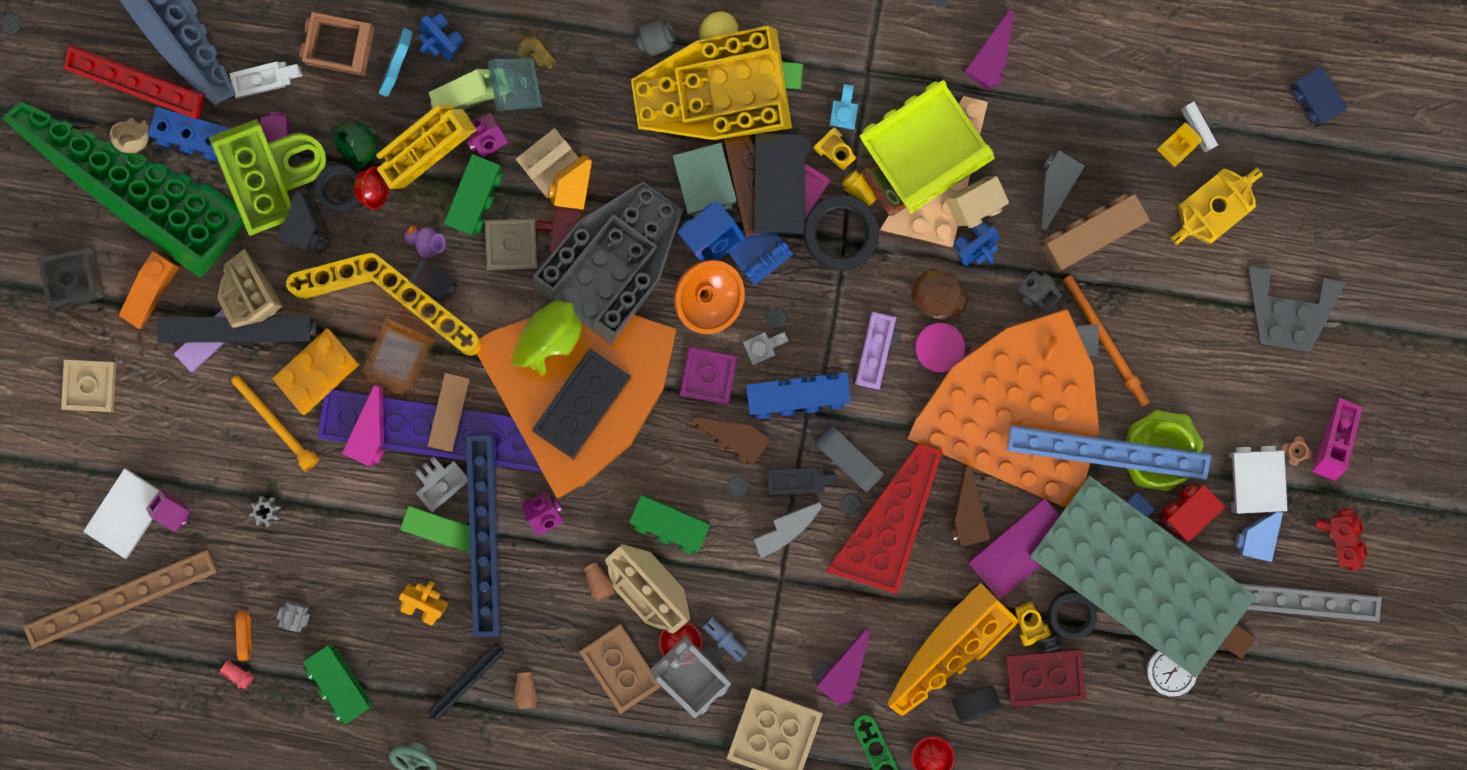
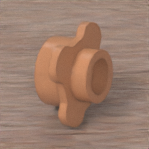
[1282,436,1312,466]

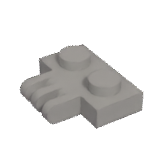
[415,456,468,512]

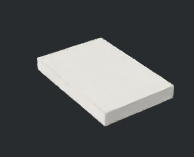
[83,469,159,559]

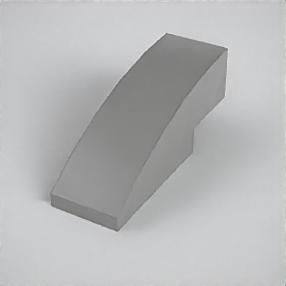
[754,502,822,558]

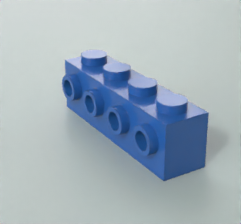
[148,107,231,162]

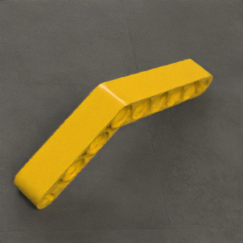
[286,253,482,356]

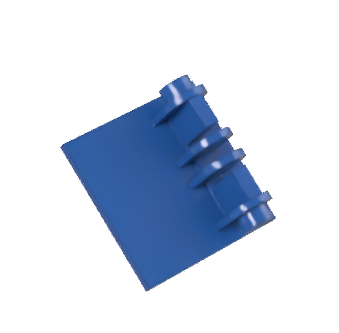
[729,231,793,286]

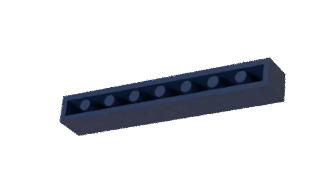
[466,432,502,637]

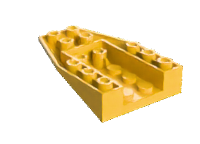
[631,26,792,140]

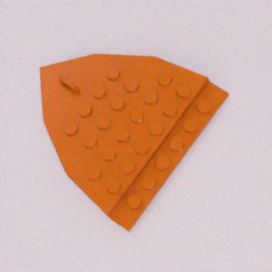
[907,309,1099,508]
[471,315,677,499]

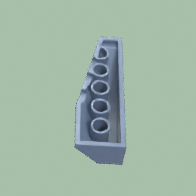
[120,0,236,105]

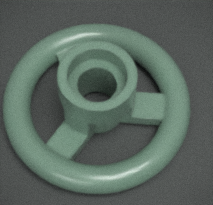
[389,743,437,770]

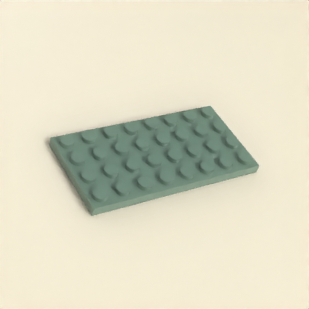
[1030,476,1257,678]

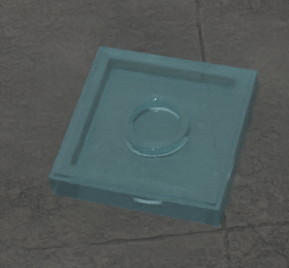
[488,58,542,111]

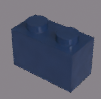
[1290,66,1348,127]

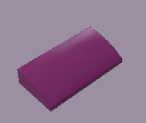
[967,498,1059,600]

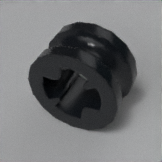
[1037,633,1063,653]

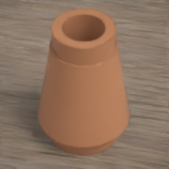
[584,563,615,602]
[513,672,538,709]

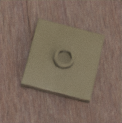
[485,218,537,271]

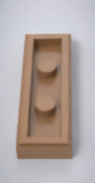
[428,373,470,452]

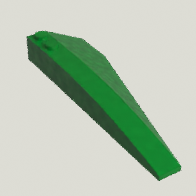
[3,101,244,278]

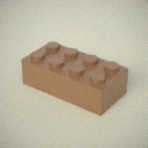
[1040,194,1150,273]

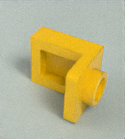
[1157,123,1202,167]

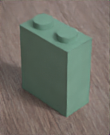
[673,143,737,218]

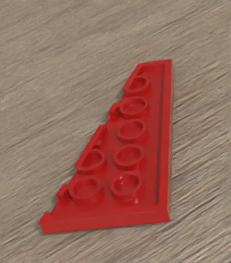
[826,444,943,594]

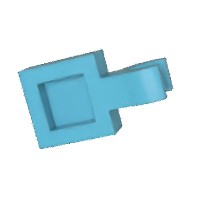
[830,84,858,130]

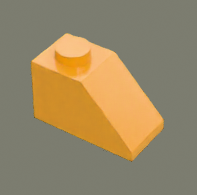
[548,155,592,210]

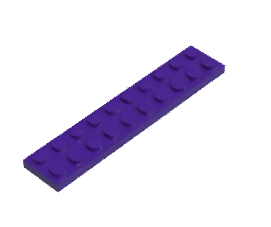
[318,390,542,472]

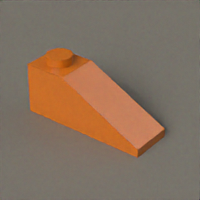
[118,251,181,329]

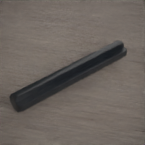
[428,643,505,721]

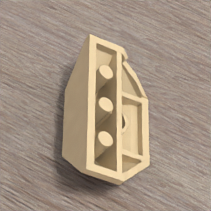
[217,249,282,328]
[605,544,690,634]

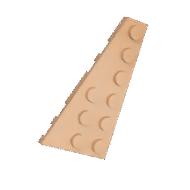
[880,96,988,248]

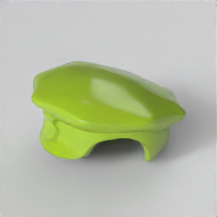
[511,300,582,376]
[1126,410,1204,491]

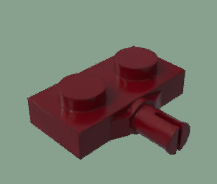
[536,206,582,253]

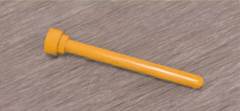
[231,375,320,472]

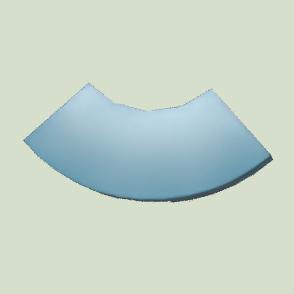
[379,28,412,97]

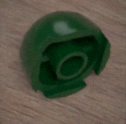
[330,120,378,171]

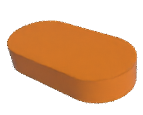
[236,611,252,661]

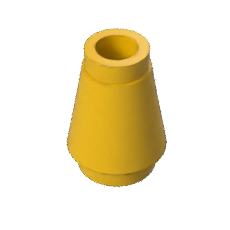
[841,170,877,206]

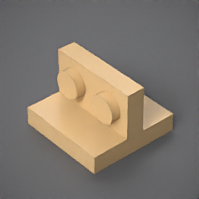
[516,128,578,199]

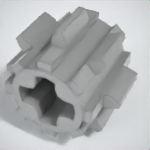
[249,496,282,527]
[276,602,310,632]

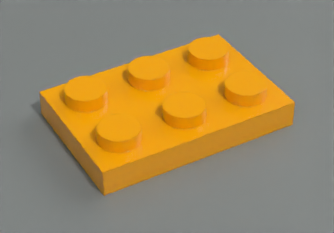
[272,328,360,415]

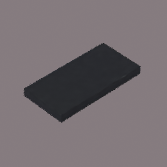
[754,133,805,235]
[531,349,631,460]

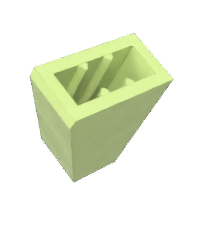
[429,69,510,110]

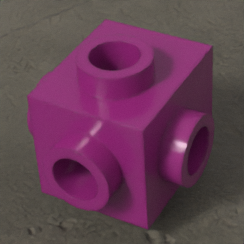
[466,112,508,158]
[521,491,564,536]

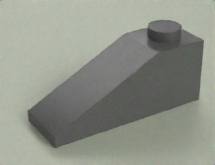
[1038,150,1085,232]

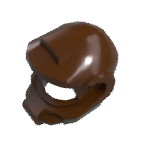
[911,268,968,320]

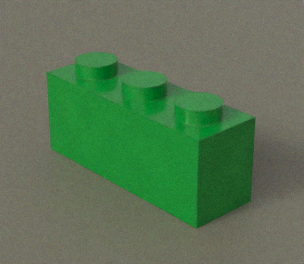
[444,154,504,237]
[629,494,710,555]
[303,643,374,725]

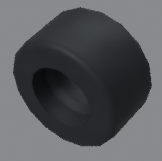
[952,685,1002,723]

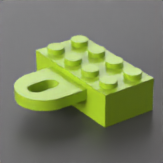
[209,119,326,236]

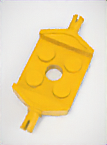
[1170,167,1263,246]

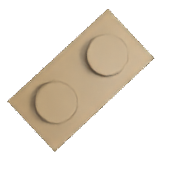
[946,176,1009,228]

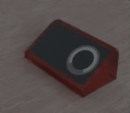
[862,167,906,216]

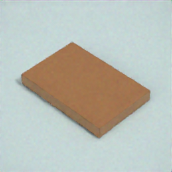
[579,623,662,714]

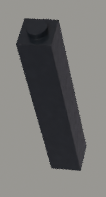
[157,316,318,343]

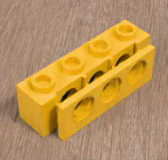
[376,105,476,189]

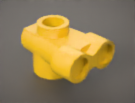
[813,127,856,171]
[1015,602,1051,646]

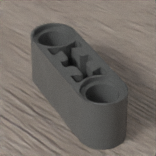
[814,425,884,493]

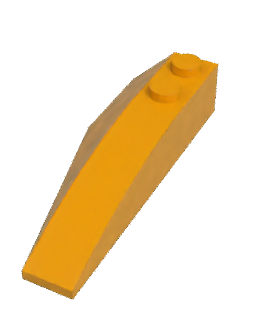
[887,583,1019,716]

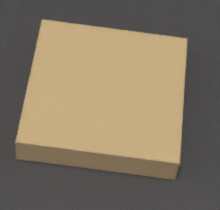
[61,360,116,412]

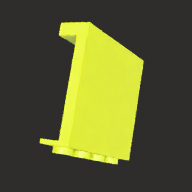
[860,80,995,214]

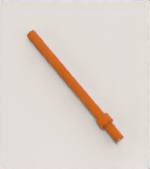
[1063,275,1150,407]

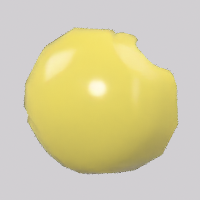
[699,11,739,40]

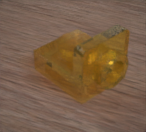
[516,37,556,69]

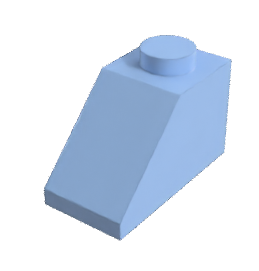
[1235,512,1283,562]

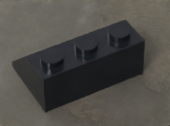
[277,191,330,255]

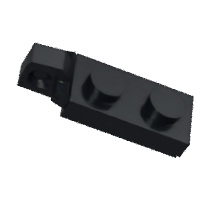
[767,468,837,495]

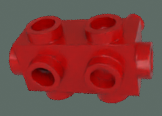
[1316,508,1368,570]

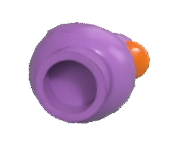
[404,226,446,259]

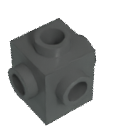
[1017,271,1063,315]

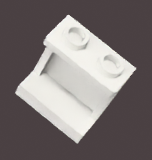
[1229,446,1287,513]

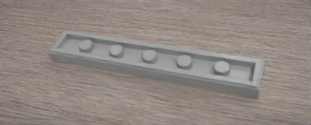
[1239,583,1382,622]

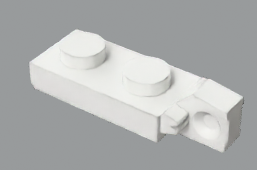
[230,62,303,99]

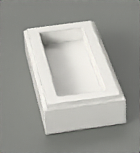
[1181,102,1218,152]

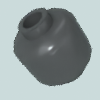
[636,19,675,56]

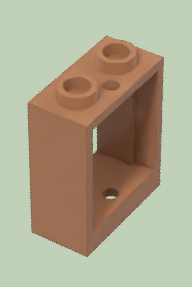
[300,12,375,76]

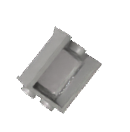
[650,636,731,718]

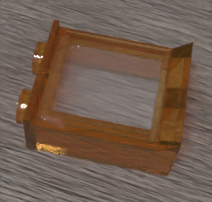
[361,317,435,395]

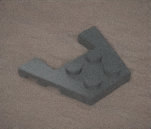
[1247,266,1346,352]

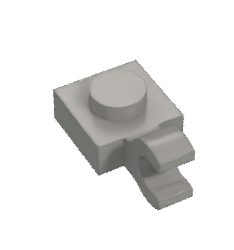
[743,332,789,365]

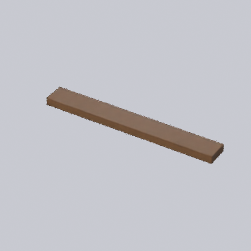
[23,549,219,649]

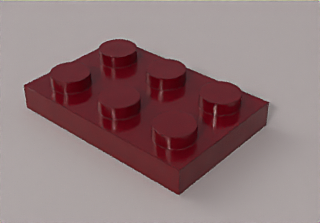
[1006,649,1086,707]

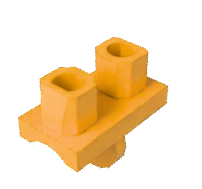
[399,581,449,625]

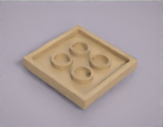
[727,687,823,770]

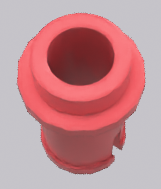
[220,660,254,689]

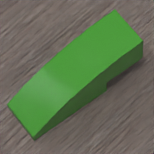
[400,505,470,552]

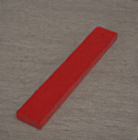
[63,45,205,119]

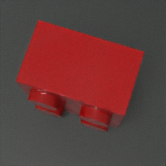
[1158,483,1225,542]

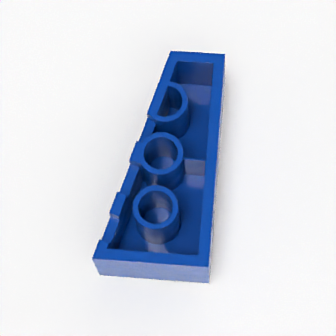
[746,372,851,419]

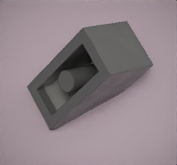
[1076,324,1099,361]

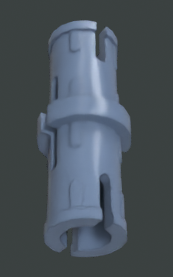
[702,616,748,663]

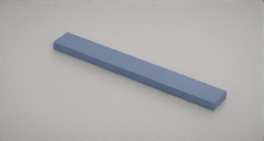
[1006,425,1212,480]

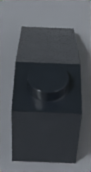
[409,259,458,301]

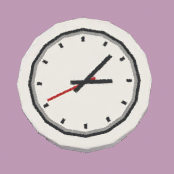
[1146,650,1197,697]

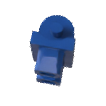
[418,13,463,62]
[954,221,1000,267]

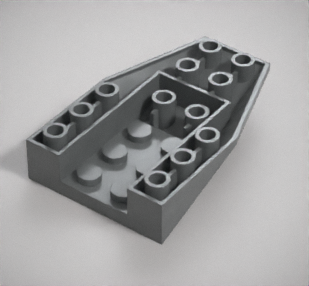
[532,181,683,345]

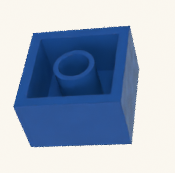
[678,201,745,262]

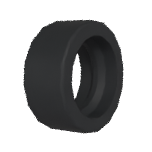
[315,164,360,213]
[1048,591,1097,640]

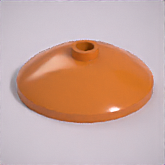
[674,260,745,334]

